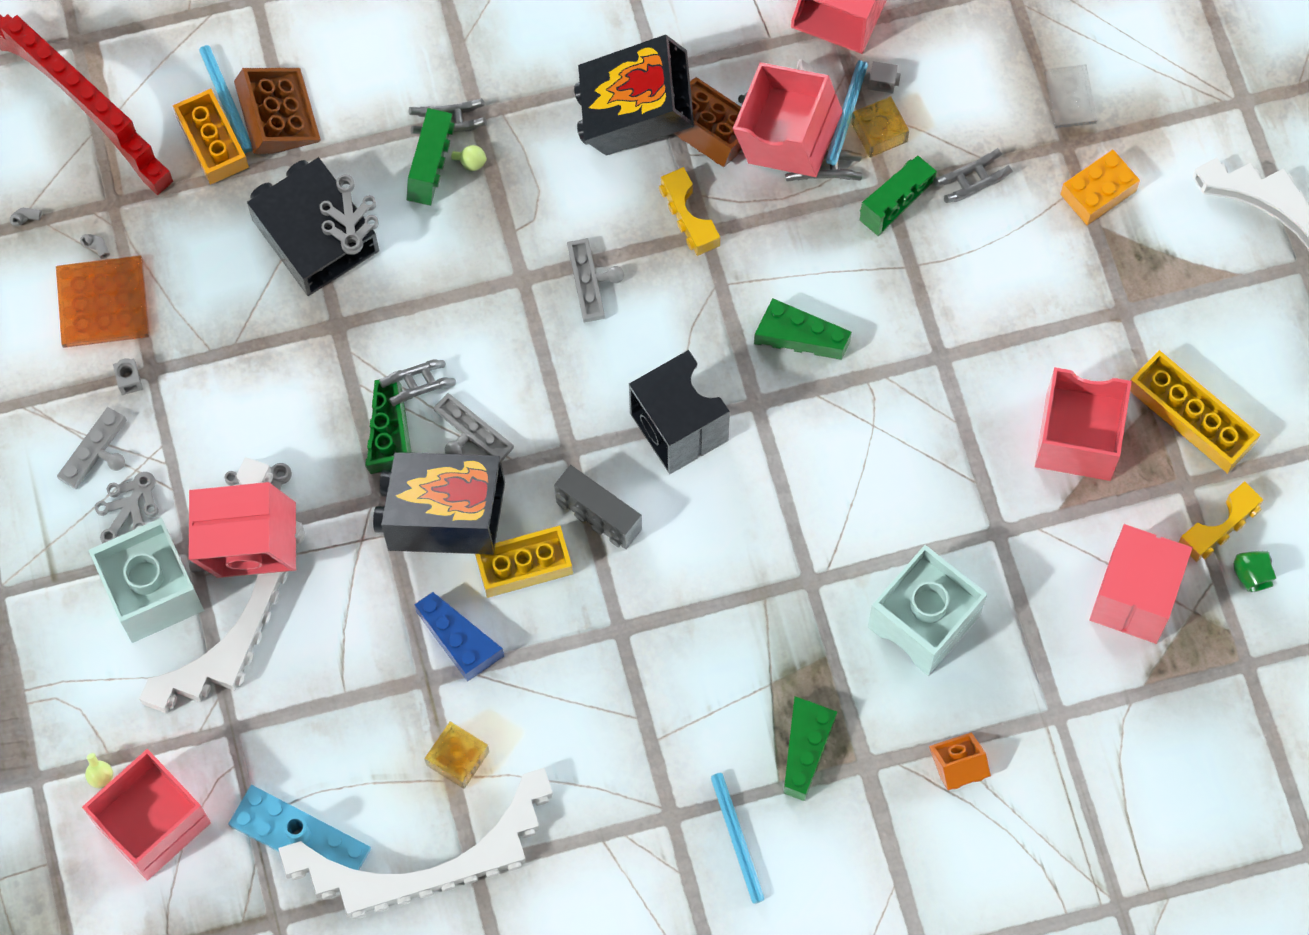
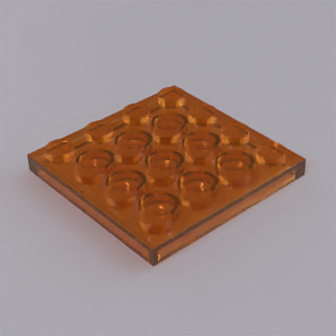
[56,255,149,348]

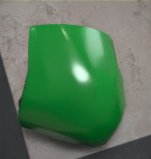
[1233,551,1276,592]

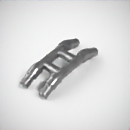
[408,98,487,134]
[933,148,1013,203]
[785,150,862,182]
[379,359,456,406]

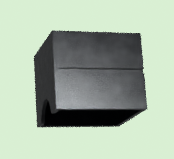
[629,350,730,474]

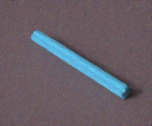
[199,45,253,153]
[826,60,868,166]
[711,773,764,904]

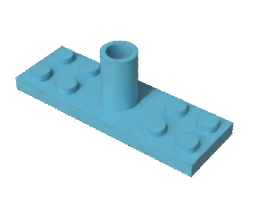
[228,785,371,870]

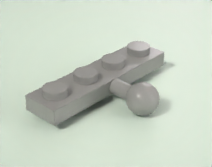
[567,238,624,323]
[434,393,514,462]
[57,407,127,489]

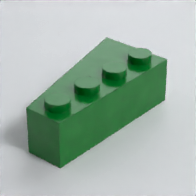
[406,108,455,206]
[859,155,937,236]
[754,298,852,360]
[365,379,412,474]
[783,696,837,801]

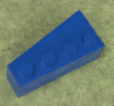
[414,592,504,682]

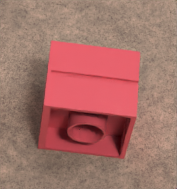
[791,0,887,54]
[733,62,843,177]
[1034,367,1132,481]
[189,482,296,578]
[1089,524,1193,644]
[82,749,211,881]

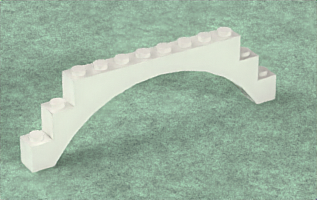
[1192,157,1309,250]
[139,456,305,713]
[278,767,553,919]

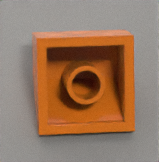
[929,732,991,790]

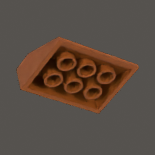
[234,68,321,154]
[673,77,742,167]

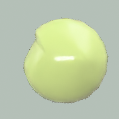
[451,145,487,171]
[85,753,113,788]

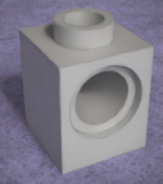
[868,61,901,93]
[113,358,143,395]

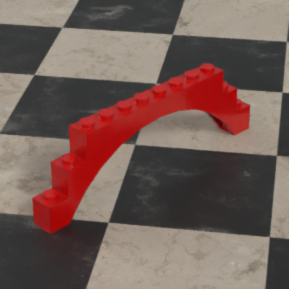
[0,14,173,195]

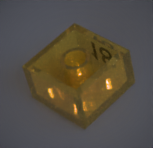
[851,96,909,158]
[424,721,489,789]

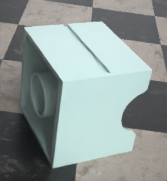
[88,517,204,643]
[868,545,987,676]

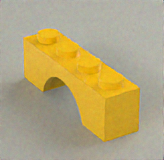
[659,167,720,256]
[1178,481,1263,562]

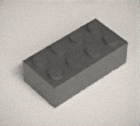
[554,464,642,549]

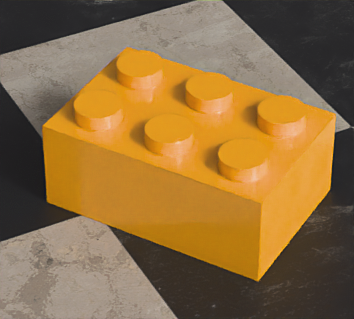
[1060,149,1140,225]

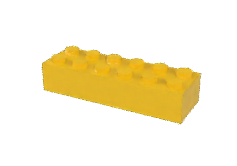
[1130,350,1261,474]

